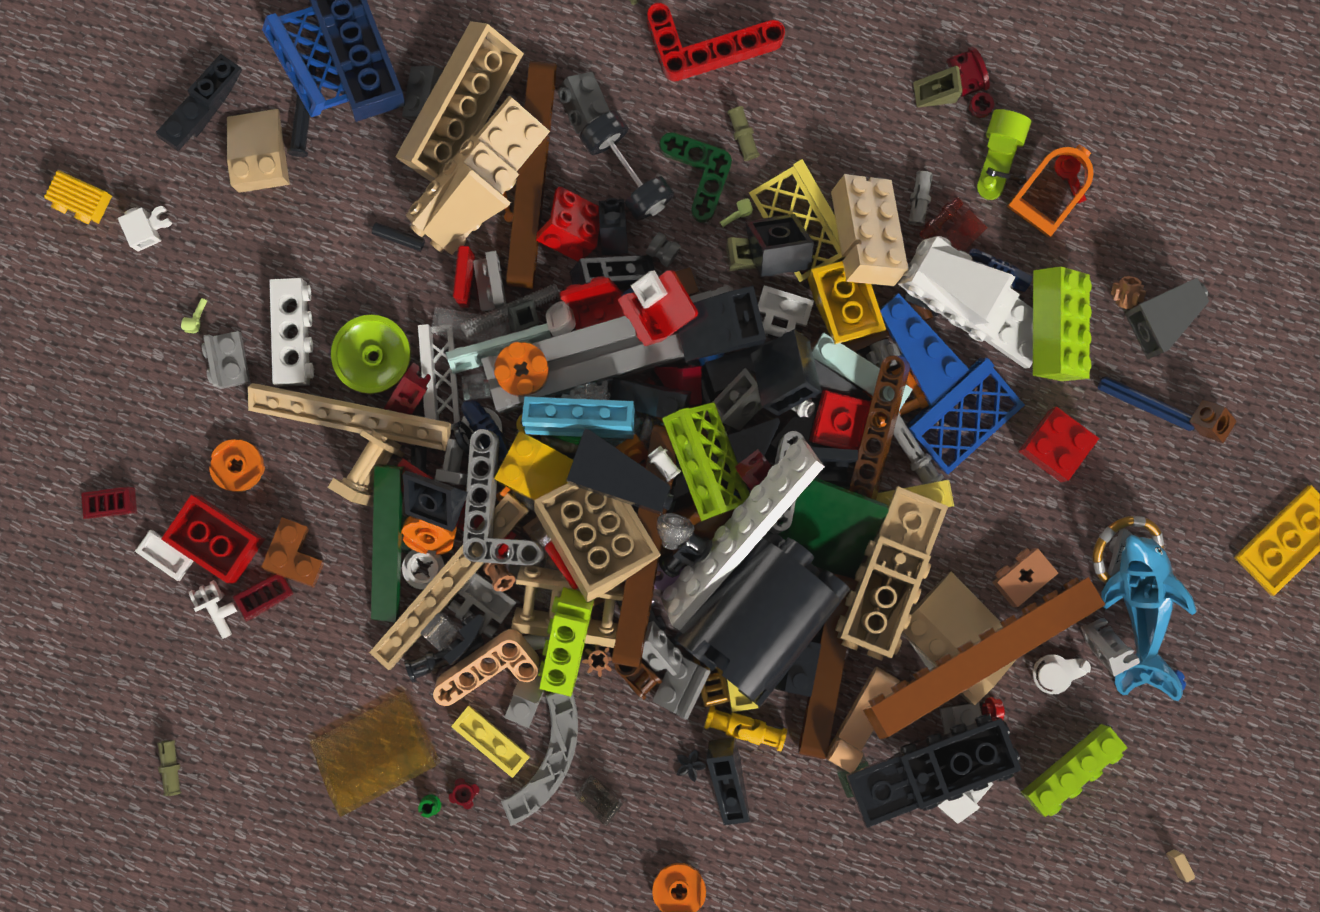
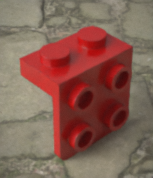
[536,187,600,261]
[618,270,698,346]
[559,276,625,330]

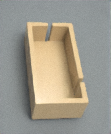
[831,174,909,286]

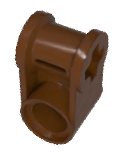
[614,661,663,700]

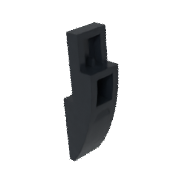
[155,53,242,151]

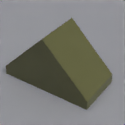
[913,66,962,107]
[726,237,756,271]

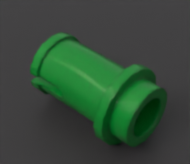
[418,794,441,818]

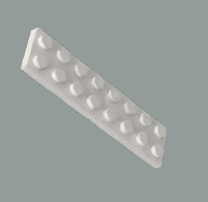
[661,438,824,630]

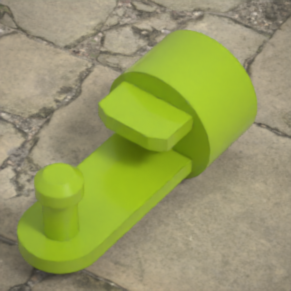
[977,109,1031,200]

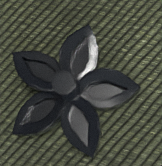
[676,750,707,782]

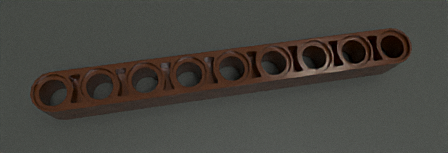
[507,61,557,289]
[612,424,677,668]

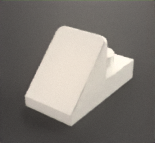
[938,782,993,824]

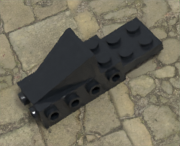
[846,714,1022,828]

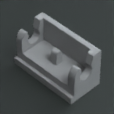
[1081,618,1140,676]

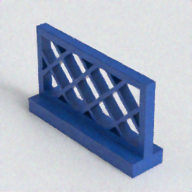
[262,7,348,118]
[906,358,1024,475]

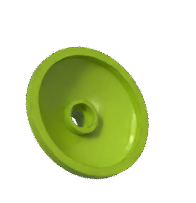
[331,315,411,394]

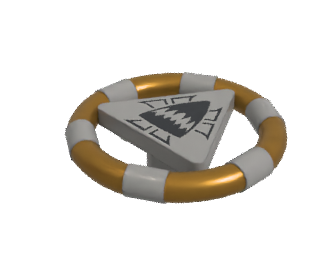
[1092,516,1164,584]

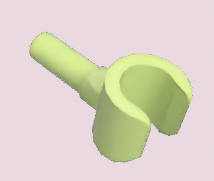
[720,198,753,227]
[181,298,207,333]

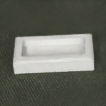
[135,530,194,581]

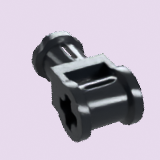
[659,527,712,578]

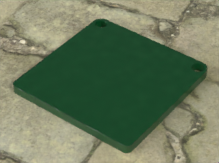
[777,478,889,577]

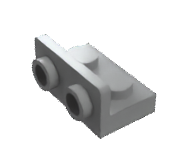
[473,251,507,312]
[202,331,251,389]
[642,621,683,676]

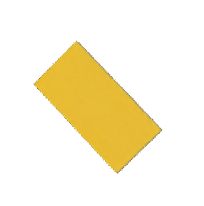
[1234,485,1320,596]

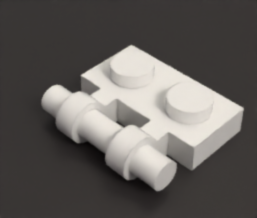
[758,285,814,337]

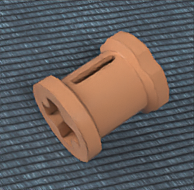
[483,556,516,592]

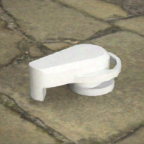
[1032,654,1091,694]

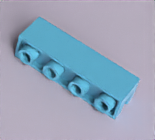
[522,397,635,439]

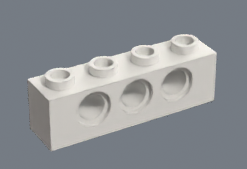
[270,278,314,387]

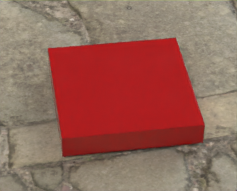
[453,246,475,308]
[809,390,871,453]

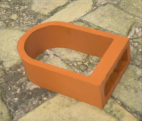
[1007,144,1093,238]

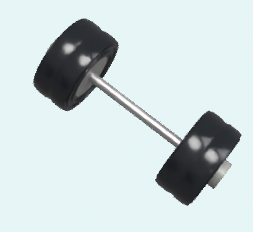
[579,110,674,221]

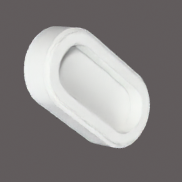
[546,301,576,337]

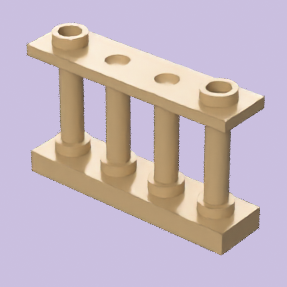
[328,430,405,507]
[511,565,626,648]

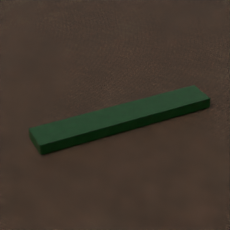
[371,464,404,622]

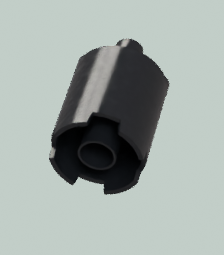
[674,530,850,707]

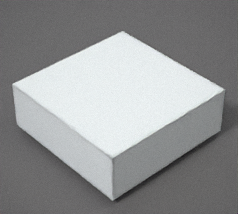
[631,270,668,309]

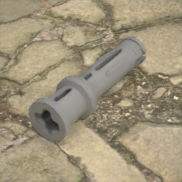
[884,413,944,485]

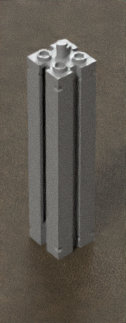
[481,285,729,415]

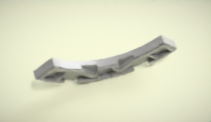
[501,692,578,826]

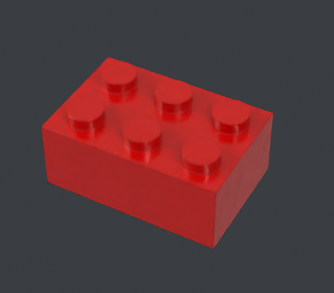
[161,495,265,583]

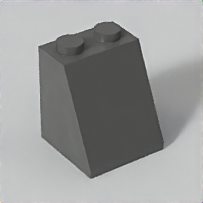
[1125,278,1209,360]

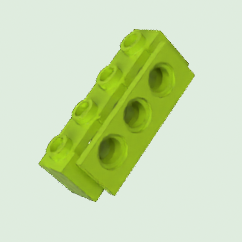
[538,587,594,697]

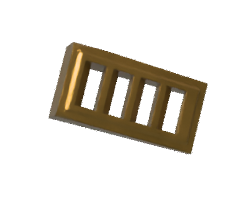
[693,656,731,707]

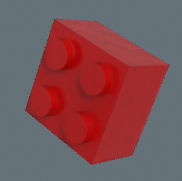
[1018,407,1099,482]

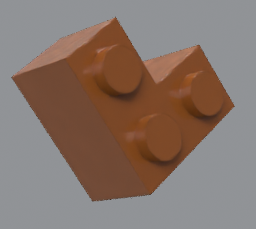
[261,518,324,588]

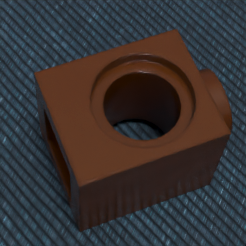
[1189,399,1237,443]

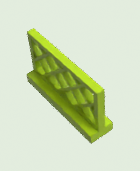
[662,402,750,521]

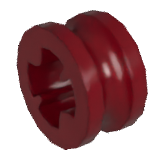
[969,92,994,118]

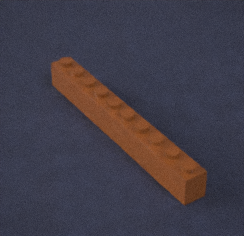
[863,577,1105,739]

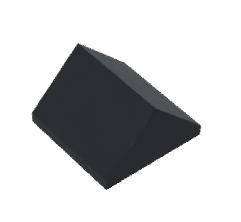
[403,471,468,532]

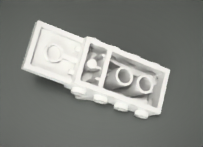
[898,236,1033,368]

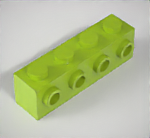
[1021,724,1127,817]

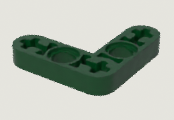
[660,132,732,223]

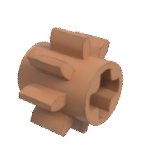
[1111,276,1146,309]
[582,645,613,677]

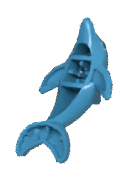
[1101,535,1197,701]

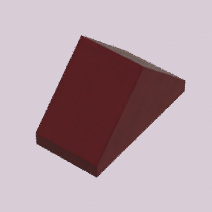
[653,364,702,408]

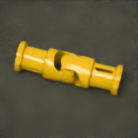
[704,706,787,752]

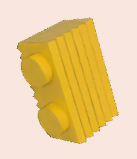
[44,170,112,225]

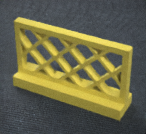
[749,159,844,282]

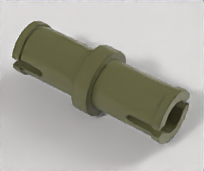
[727,106,760,161]
[157,740,181,796]

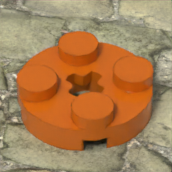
[494,342,549,397]
[209,439,265,492]
[401,516,457,555]
[652,863,706,912]

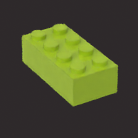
[1033,267,1092,381]

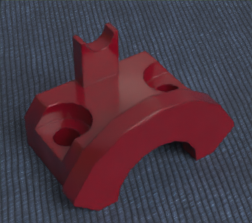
[946,47,990,97]

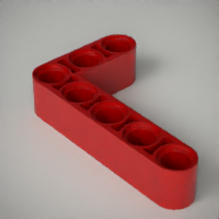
[647,3,785,81]

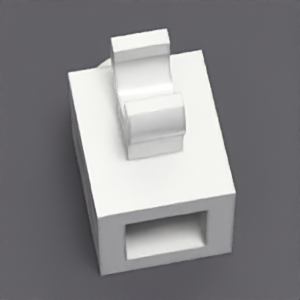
[118,206,172,251]

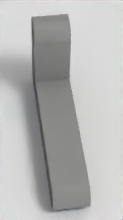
[463,429,545,565]

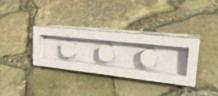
[418,324,460,430]

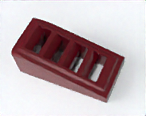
[81,487,137,519]
[233,574,293,622]

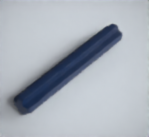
[1097,376,1194,431]

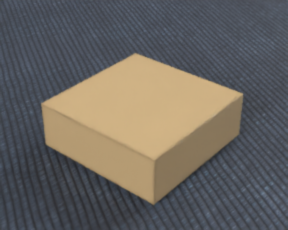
[1166,849,1195,882]

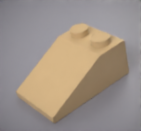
[227,109,290,193]

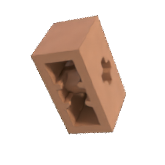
[992,548,1058,607]

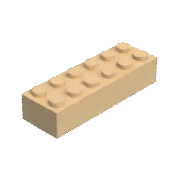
[396,21,524,182]

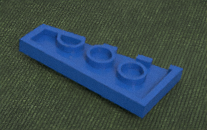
[880,293,970,407]

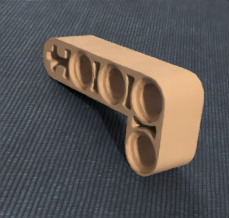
[433,629,539,706]
[826,667,900,773]

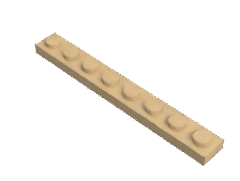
[248,383,451,451]
[369,493,529,670]

